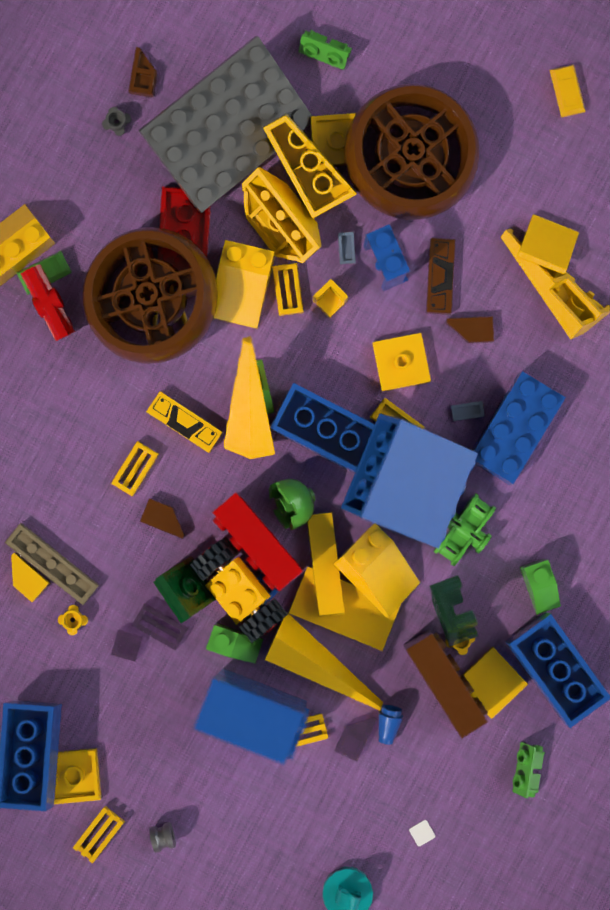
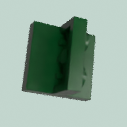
[153,556,216,623]

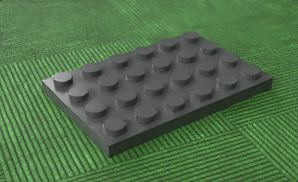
[138,36,312,213]

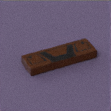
[426,238,455,315]

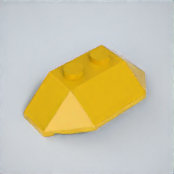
[242,167,322,263]

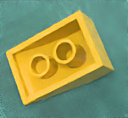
[214,240,275,329]
[334,523,420,618]

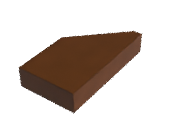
[128,47,158,98]
[446,316,494,344]
[140,498,185,539]

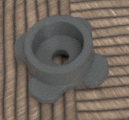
[102,107,131,136]

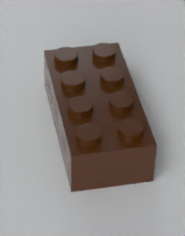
[403,629,488,739]

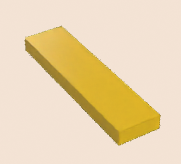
[307,513,345,616]

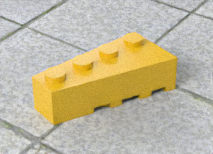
[263,113,357,219]

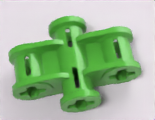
[433,493,496,567]

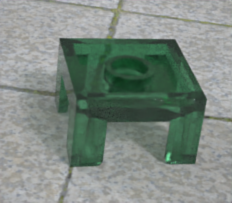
[429,575,478,647]

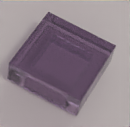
[111,630,143,662]

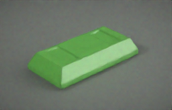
[17,251,72,295]

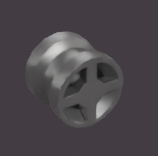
[149,822,176,853]

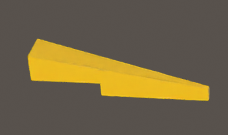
[501,228,610,339]
[223,336,275,459]
[265,613,383,711]

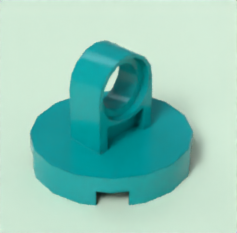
[322,866,373,910]

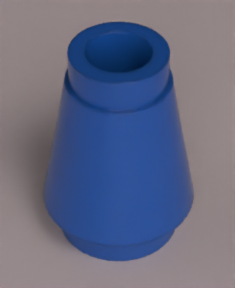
[378,705,404,745]

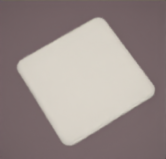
[409,820,435,846]

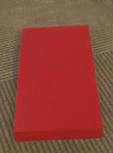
[157,187,211,288]

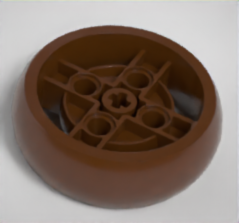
[345,84,479,220]
[83,227,218,364]

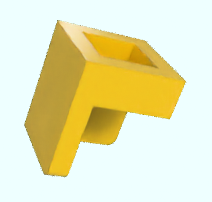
[313,279,348,318]

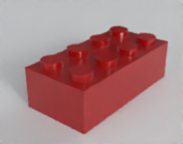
[212,493,303,591]

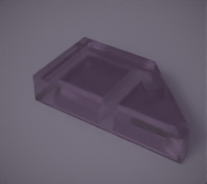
[334,716,377,762]

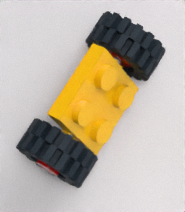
[190,537,288,643]

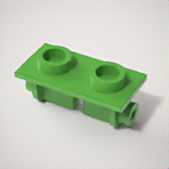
[298,30,352,70]
[512,742,545,798]

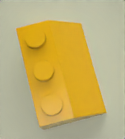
[0,204,56,286]

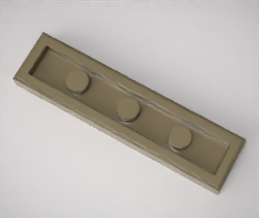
[5,523,100,605]

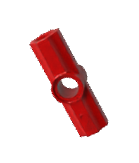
[20,264,76,341]

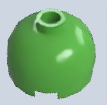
[269,479,315,530]

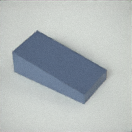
[338,232,355,264]
[451,401,485,421]

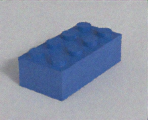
[472,371,566,485]
[270,383,375,473]
[505,612,610,728]
[0,700,62,812]

